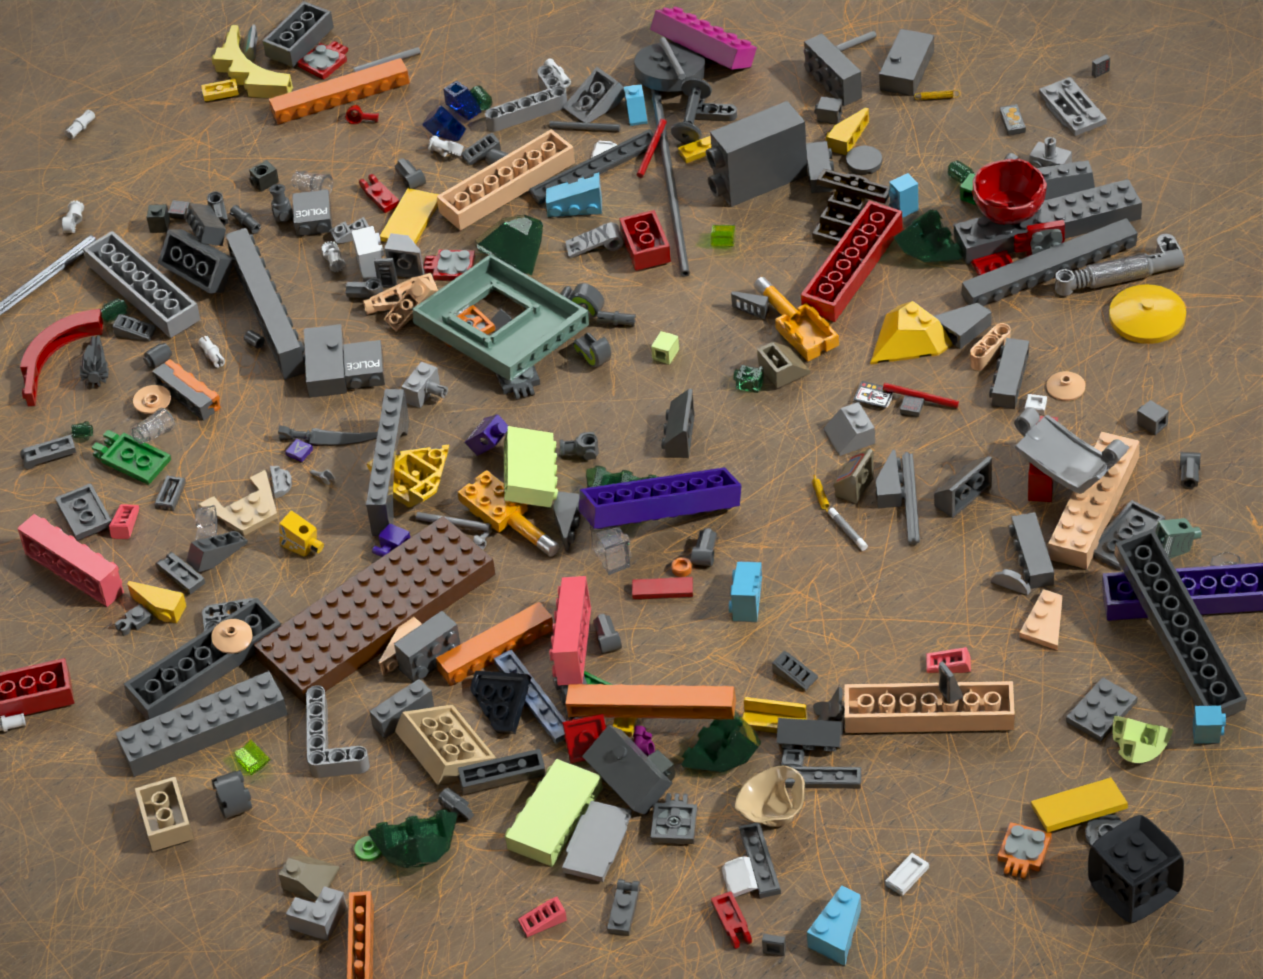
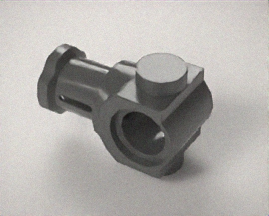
[269,184,294,222]
[560,432,599,460]

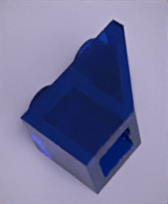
[443,80,482,121]
[422,105,466,141]

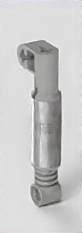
[1055,234,1184,296]

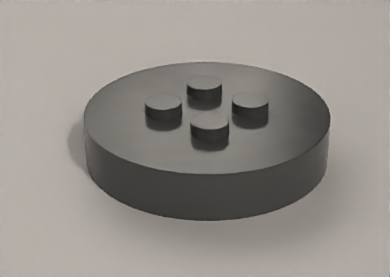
[634,42,705,92]

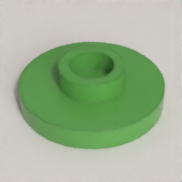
[354,836,383,861]

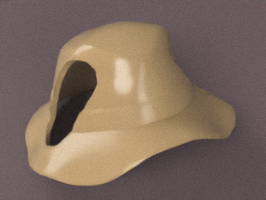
[735,766,805,827]

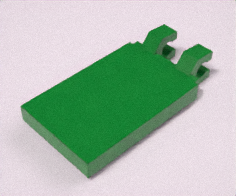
[92,430,171,485]

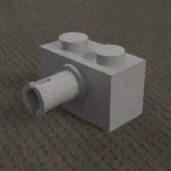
[1029,137,1072,168]
[401,362,448,408]

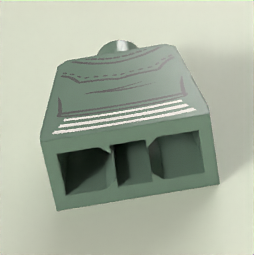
[1155,518,1202,559]

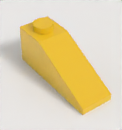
[826,108,869,156]
[127,581,186,624]

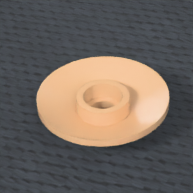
[1046,371,1085,401]
[133,385,171,414]
[212,619,253,654]

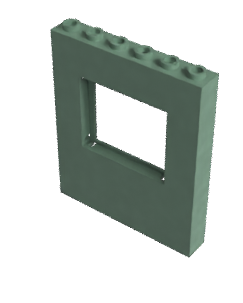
[412,254,589,382]

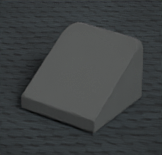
[491,309,512,332]

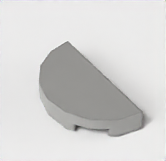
[270,466,292,499]
[991,569,1031,595]

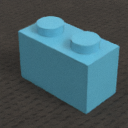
[889,173,919,218]
[1192,706,1226,744]

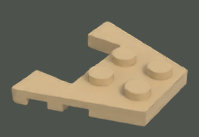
[199,470,278,536]

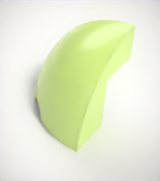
[1113,716,1173,763]

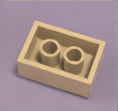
[135,777,193,851]

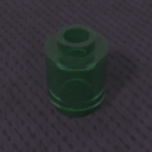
[468,85,493,110]
[948,160,975,184]
[100,298,128,323]

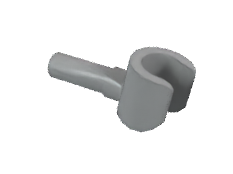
[310,469,335,485]
[473,529,492,550]

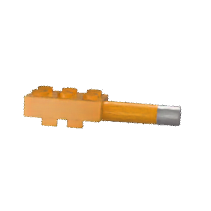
[754,277,839,361]
[458,470,559,557]

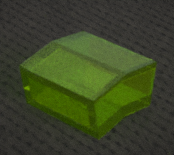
[711,225,736,247]
[234,740,271,776]

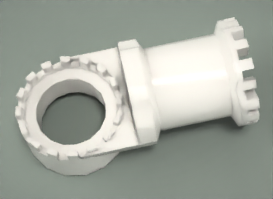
[427,136,464,157]
[62,200,84,233]
[322,241,346,272]

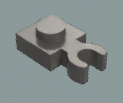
[115,604,153,636]

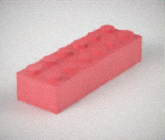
[17,514,124,607]
[549,576,591,685]

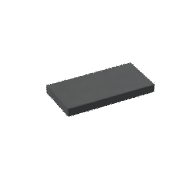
[1093,500,1165,571]

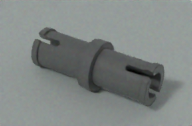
[230,205,261,234]
[597,310,636,326]

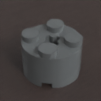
[211,770,252,819]

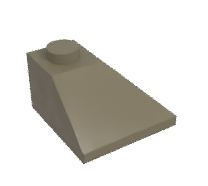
[279,854,340,900]

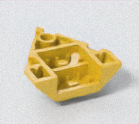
[870,301,952,365]
[367,445,449,507]

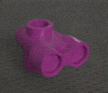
[633,726,655,757]

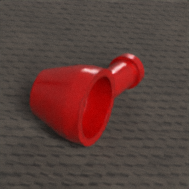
[345,105,379,124]

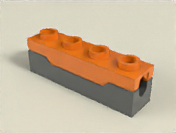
[152,359,221,421]

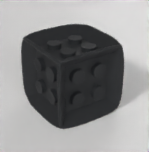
[1088,815,1184,923]

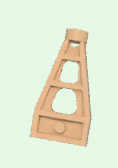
[363,273,437,315]

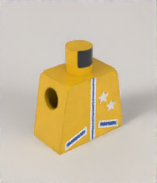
[279,510,324,557]

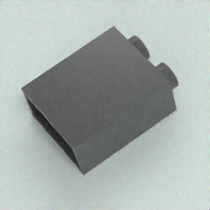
[706,101,808,207]

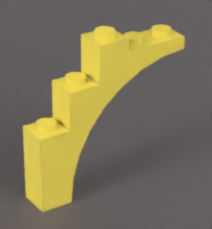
[212,25,293,98]

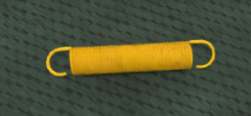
[914,90,960,100]
[812,475,830,513]

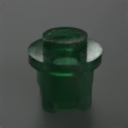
[71,421,93,440]

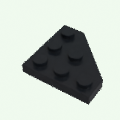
[470,671,532,734]

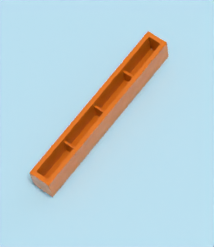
[269,58,410,125]
[565,684,736,719]

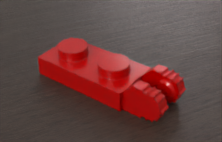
[359,174,400,213]
[711,891,753,949]

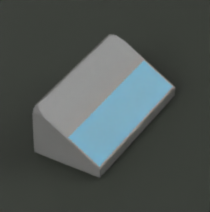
[243,24,258,60]

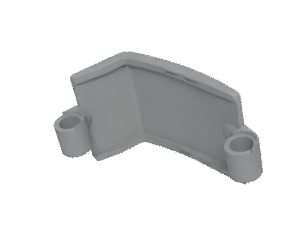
[1014,408,1130,494]

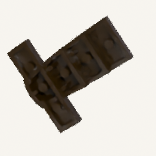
[812,168,890,245]

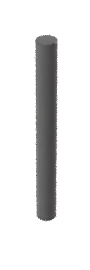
[549,121,621,132]

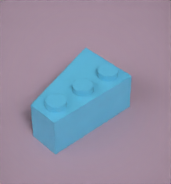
[546,172,602,217]
[729,562,762,622]
[807,886,861,966]

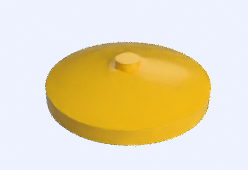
[1109,284,1186,344]

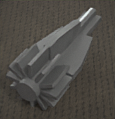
[80,335,109,388]

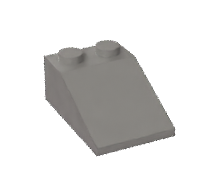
[563,67,625,123]

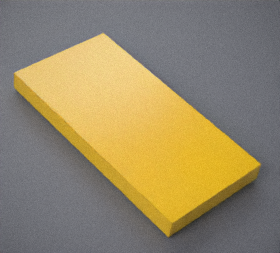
[380,188,439,244]
[1031,778,1128,832]

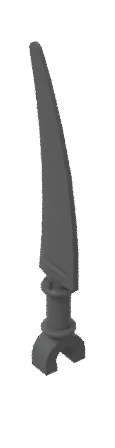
[278,425,378,445]

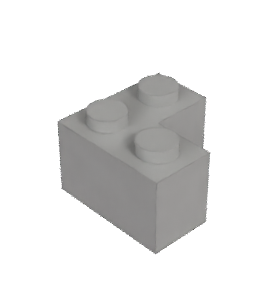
[286,886,347,941]

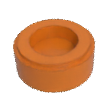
[671,557,692,577]

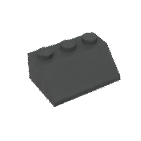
[1036,160,1095,201]
[662,389,695,458]
[934,456,992,518]

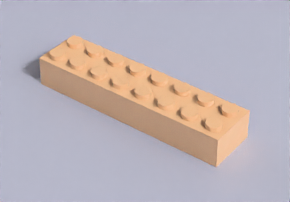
[437,129,575,231]
[1048,432,1139,569]
[845,681,1015,733]

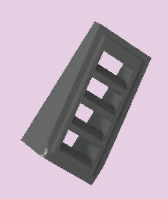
[461,133,501,165]
[374,258,397,288]
[731,291,769,319]
[113,314,156,341]
[772,651,818,691]
[939,661,963,703]

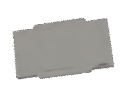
[1039,77,1107,136]
[562,801,632,882]

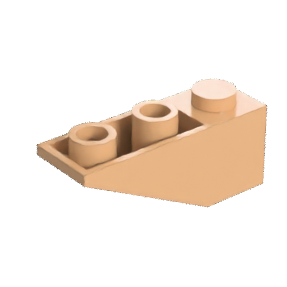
[383,278,439,332]
[379,617,422,676]

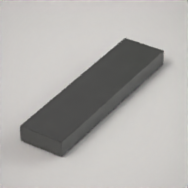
[785,766,861,789]
[739,823,781,899]

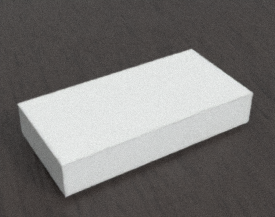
[885,853,929,896]

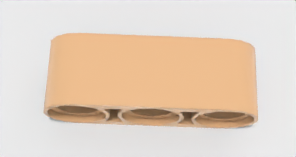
[970,323,1011,371]

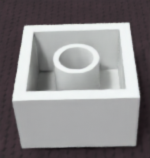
[352,226,387,282]

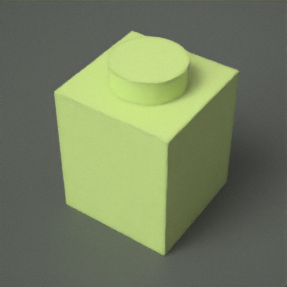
[651,331,679,364]

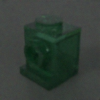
[733,365,764,393]

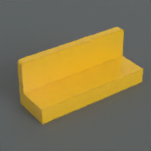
[741,697,807,733]

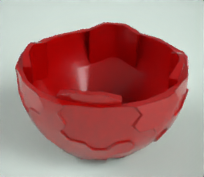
[972,159,1047,225]

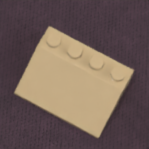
[395,705,496,785]

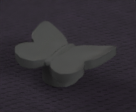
[813,686,845,721]

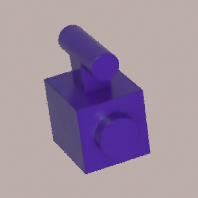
[372,523,410,557]

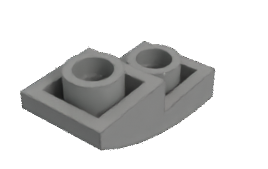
[330,217,369,243]

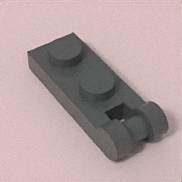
[20,435,77,469]
[155,552,205,594]
[607,879,640,936]

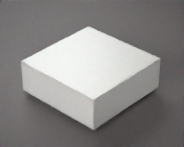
[1025,394,1047,415]

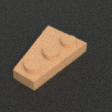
[1019,589,1063,650]

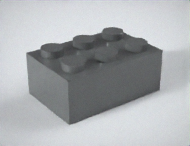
[394,611,460,682]

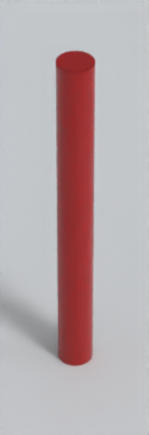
[637,119,667,178]
[883,383,959,409]

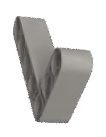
[485,65,567,132]
[306,685,370,778]

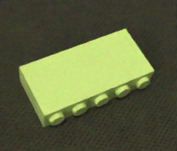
[504,426,558,508]
[505,759,603,866]

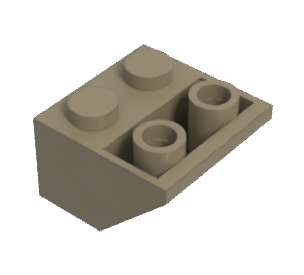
[757,342,810,388]

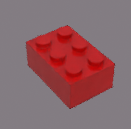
[619,210,671,271]

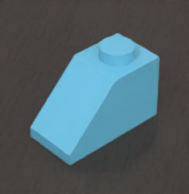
[624,84,648,126]

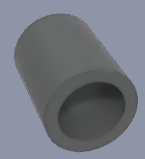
[244,330,265,349]

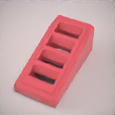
[109,504,139,539]
[926,647,971,673]
[518,896,567,937]

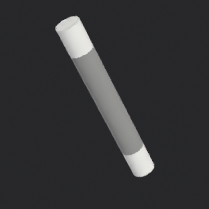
[828,508,868,551]

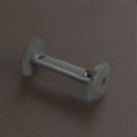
[671,78,712,143]

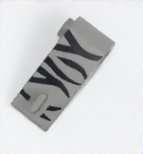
[565,222,623,258]

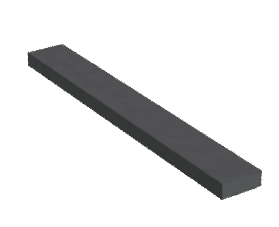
[529,129,659,205]

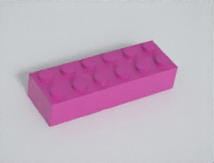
[650,7,757,69]

